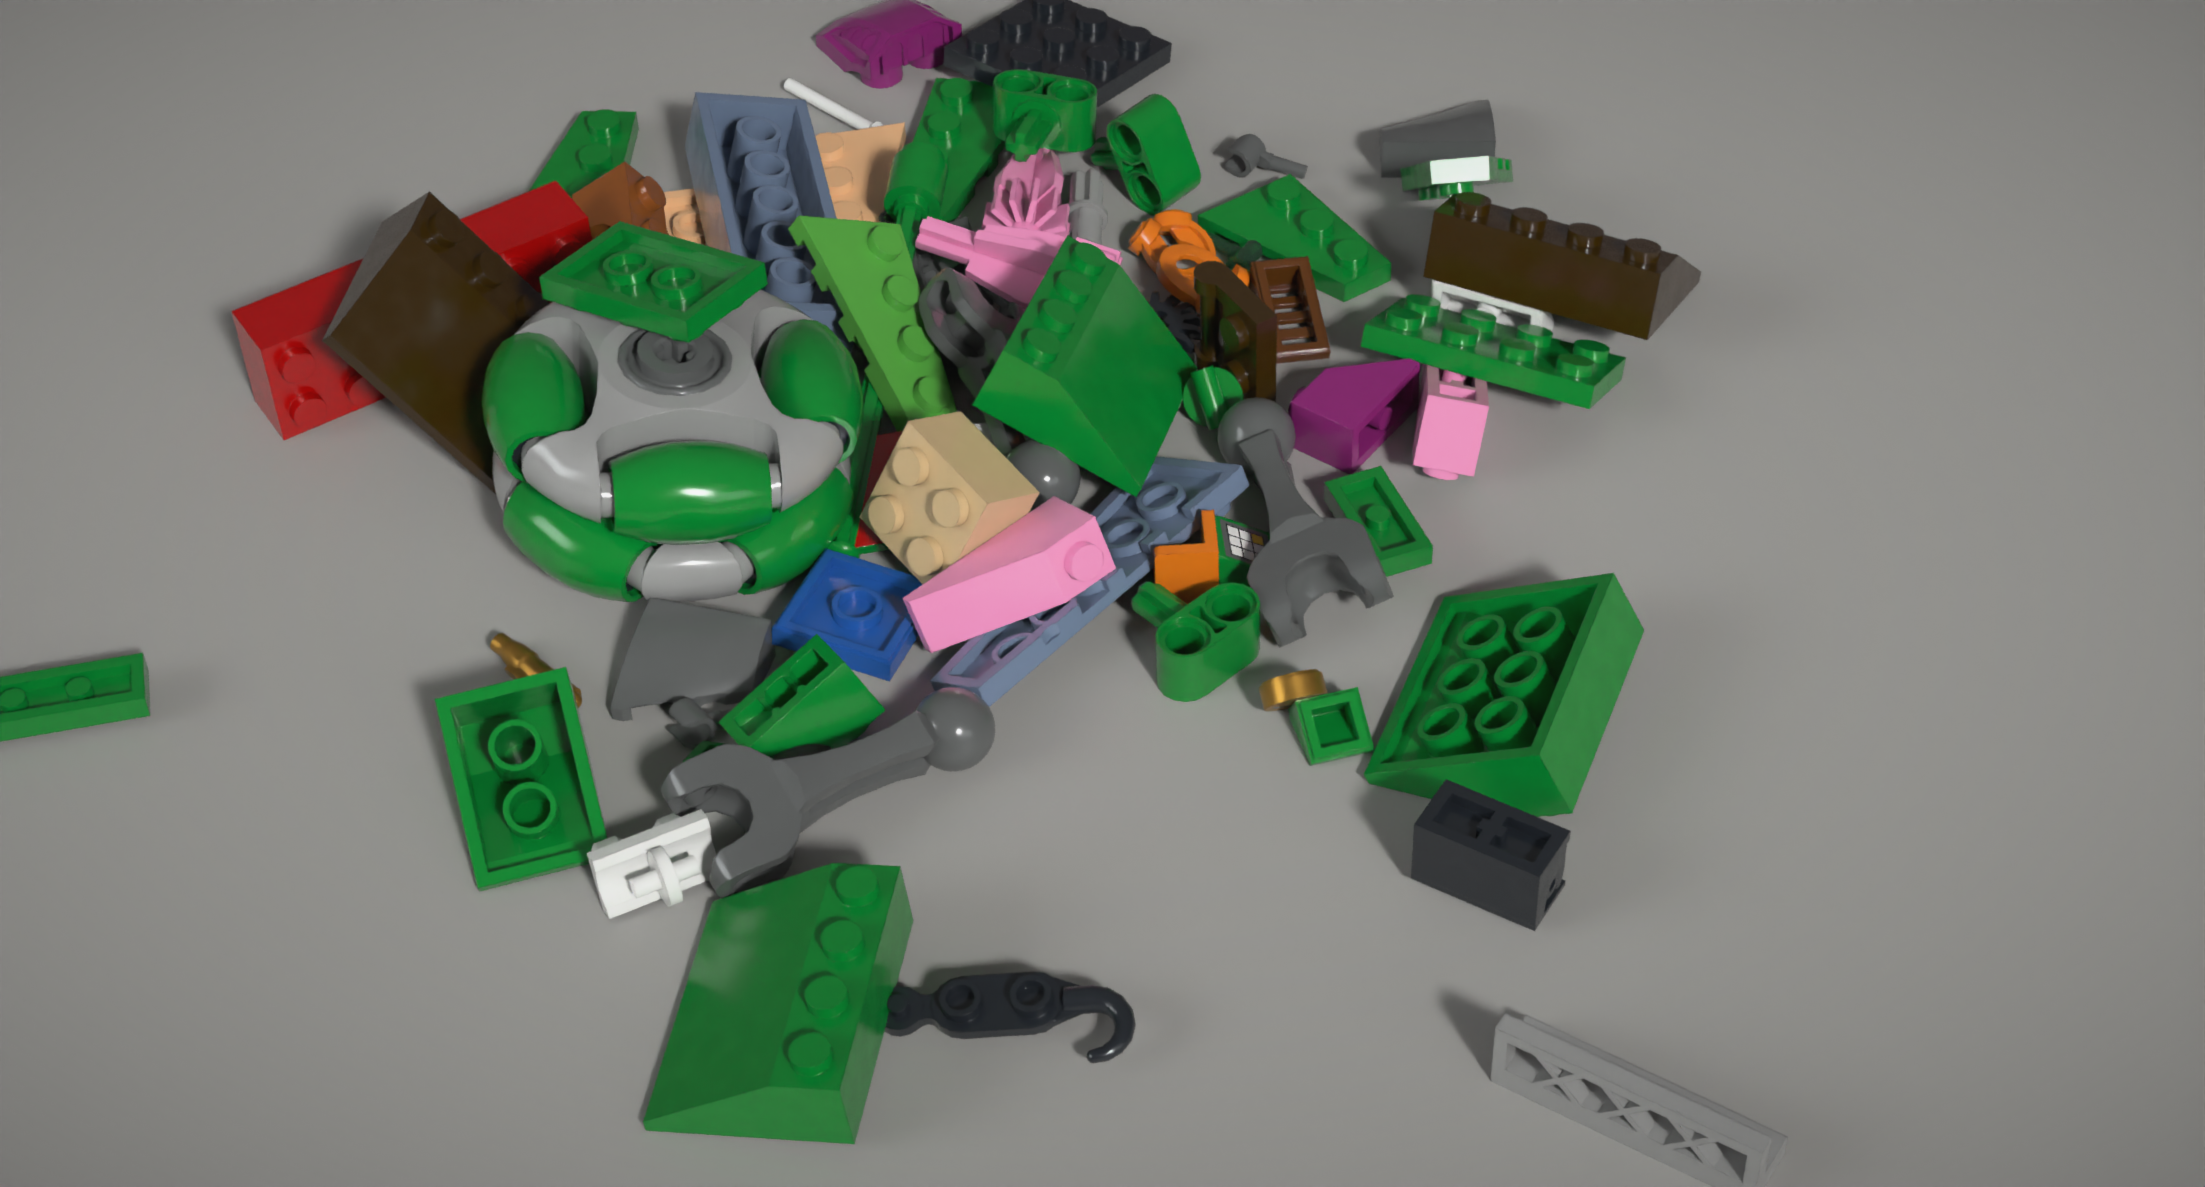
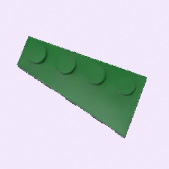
[886,78,1006,224]
[528,109,639,198]

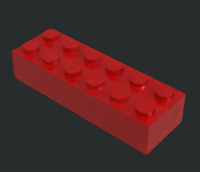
[231,181,592,440]

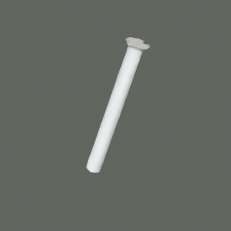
[784,78,883,130]

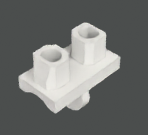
[587,809,717,919]

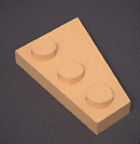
[815,122,906,223]

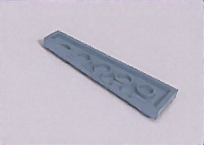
[930,456,1249,707]

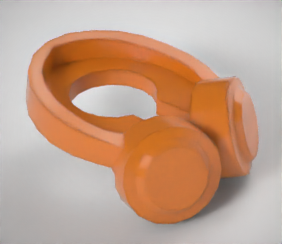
[1127,209,1216,280]
[1156,244,1251,314]

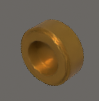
[1259,669,1328,711]

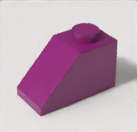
[1288,358,1420,475]

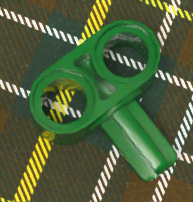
[993,69,1097,162]
[1090,93,1201,216]
[1131,581,1260,702]

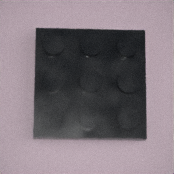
[944,0,1172,108]

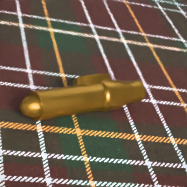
[490,633,582,708]

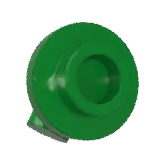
[1183,366,1244,430]

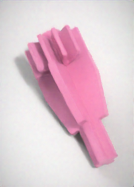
[981,148,1070,237]
[915,216,1123,308]

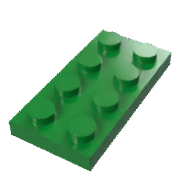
[1361,294,1626,409]

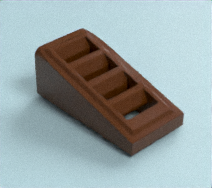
[1249,256,1331,364]

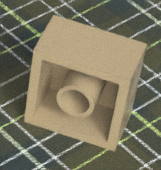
[860,411,1040,585]

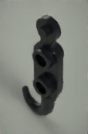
[884,971,1136,1063]

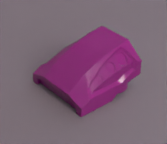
[816,0,962,89]

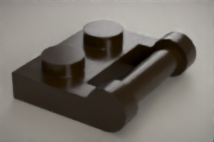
[1194,261,1277,402]

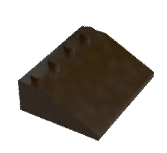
[322,191,550,494]
[1423,192,1701,340]

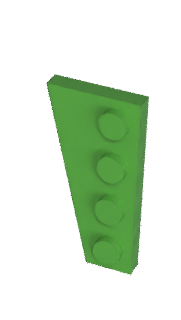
[788,215,958,432]

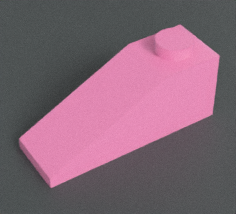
[1413,364,1489,480]
[902,496,1116,653]

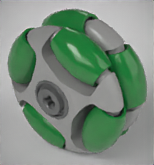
[482,290,864,602]

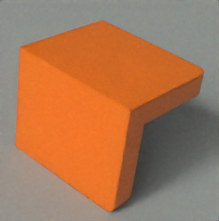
[1152,510,1219,604]

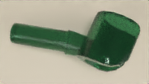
[1208,232,1263,271]

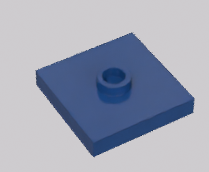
[772,548,922,682]

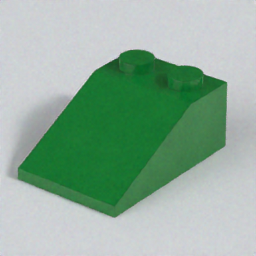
[435,667,608,892]

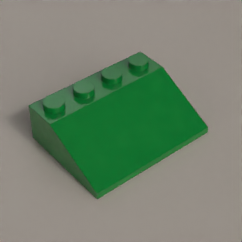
[972,235,1198,497]
[1364,573,1644,817]
[643,863,914,1144]

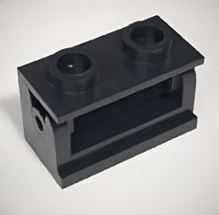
[1411,779,1571,931]

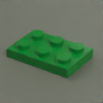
[539,221,768,343]

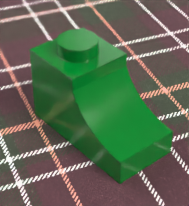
[719,634,885,758]

